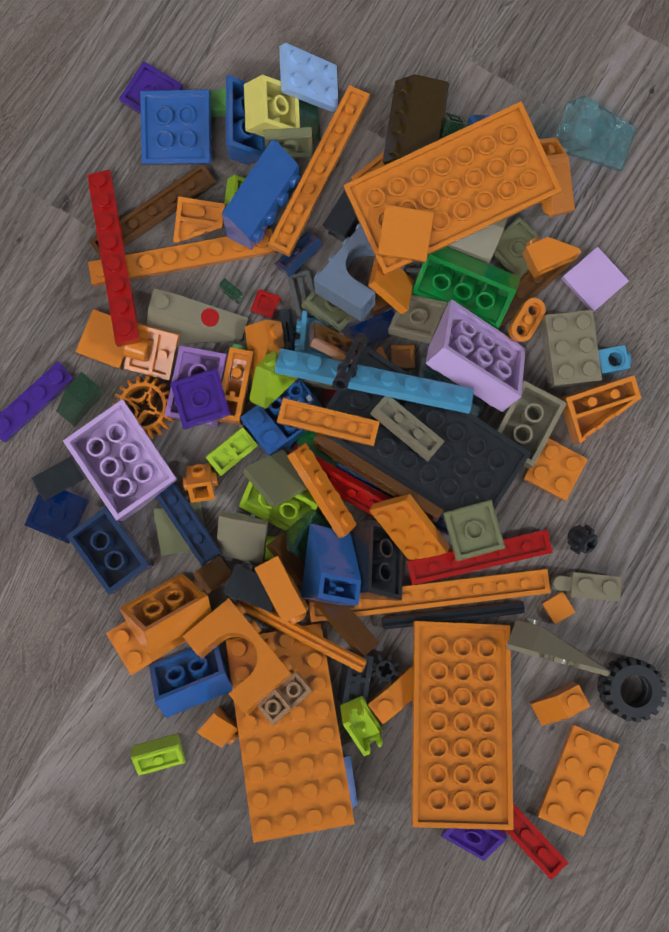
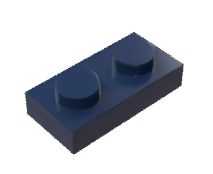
[274,232,323,277]

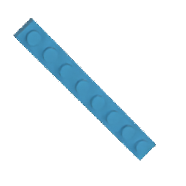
[275,348,474,414]

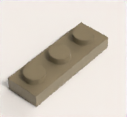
[370,396,444,461]

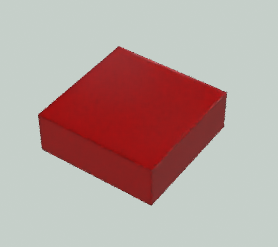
[251,289,281,320]

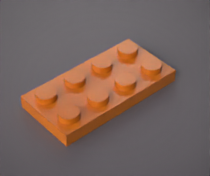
[536,724,619,837]

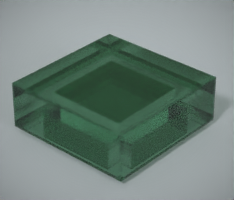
[219,278,245,305]

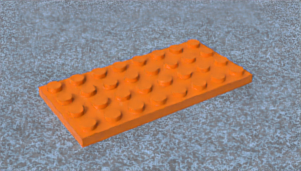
[343,101,562,275]
[411,621,514,830]
[226,623,355,843]

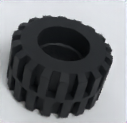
[597,657,667,722]

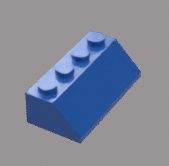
[222,139,301,250]

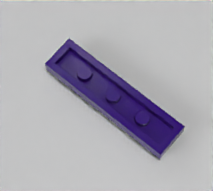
[0,361,76,443]

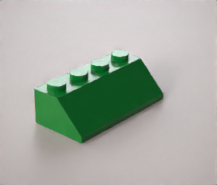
[412,247,521,329]

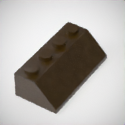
[383,74,449,165]

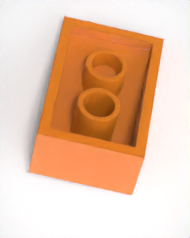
[106,621,187,675]

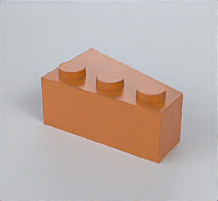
[559,375,641,444]

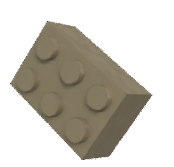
[540,310,602,390]
[495,381,567,469]

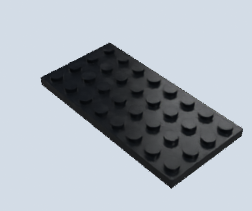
[325,346,531,513]

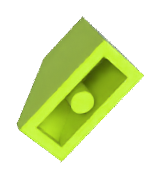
[249,351,298,409]

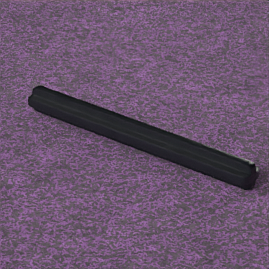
[382,601,525,630]

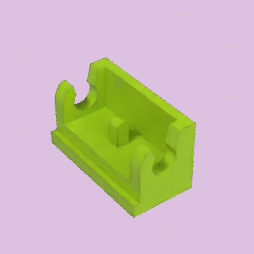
[205,426,258,476]
[340,696,383,756]

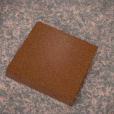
[309,321,356,363]

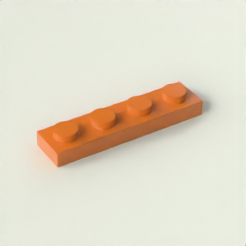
[277,398,379,447]
[287,443,357,538]

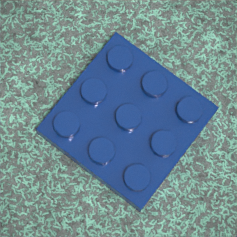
[140,90,212,165]

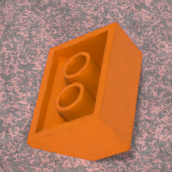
[119,573,211,654]

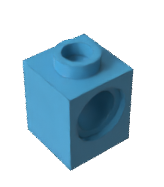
[598,345,631,376]

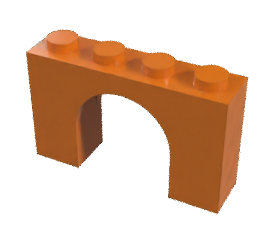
[254,556,309,625]
[183,598,292,716]

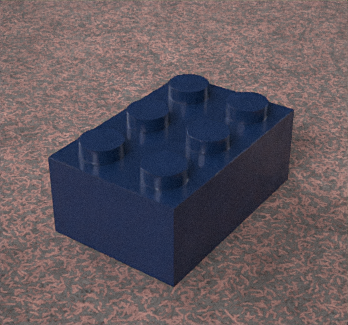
[66,507,153,595]

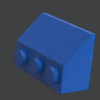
[226,75,265,165]
[149,645,232,718]

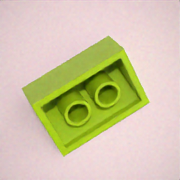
[239,457,319,539]

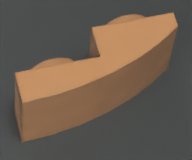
[257,672,314,725]

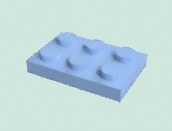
[279,43,338,112]

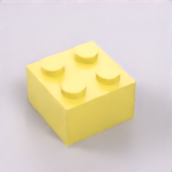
[244,74,300,137]

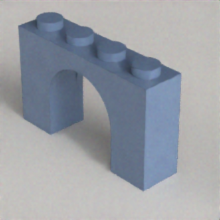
[314,223,407,321]

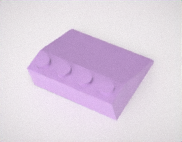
[426,300,526,412]
[63,399,177,521]

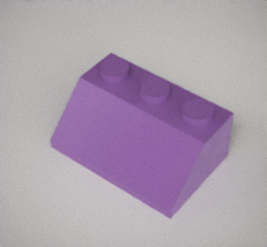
[165,346,228,428]

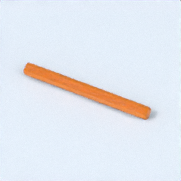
[238,600,367,672]

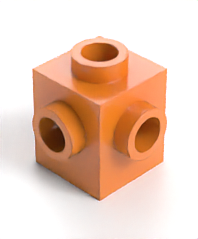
[183,463,219,503]

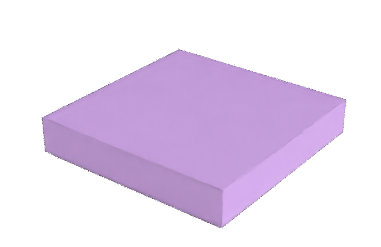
[561,247,629,312]

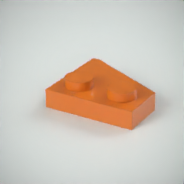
[173,196,226,243]

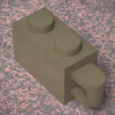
[550,572,622,602]

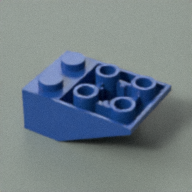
[240,378,323,457]
[301,524,361,606]

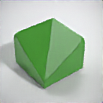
[211,88,226,117]

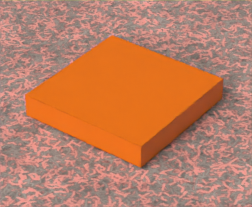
[377,205,434,263]
[368,257,414,315]
[76,309,126,370]

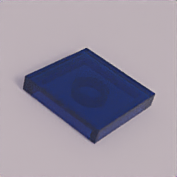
[24,490,89,544]

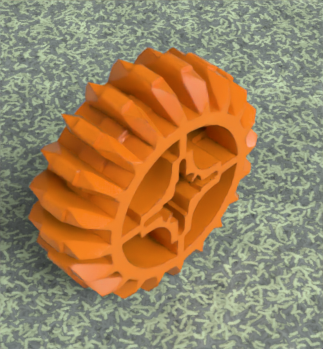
[112,376,175,439]

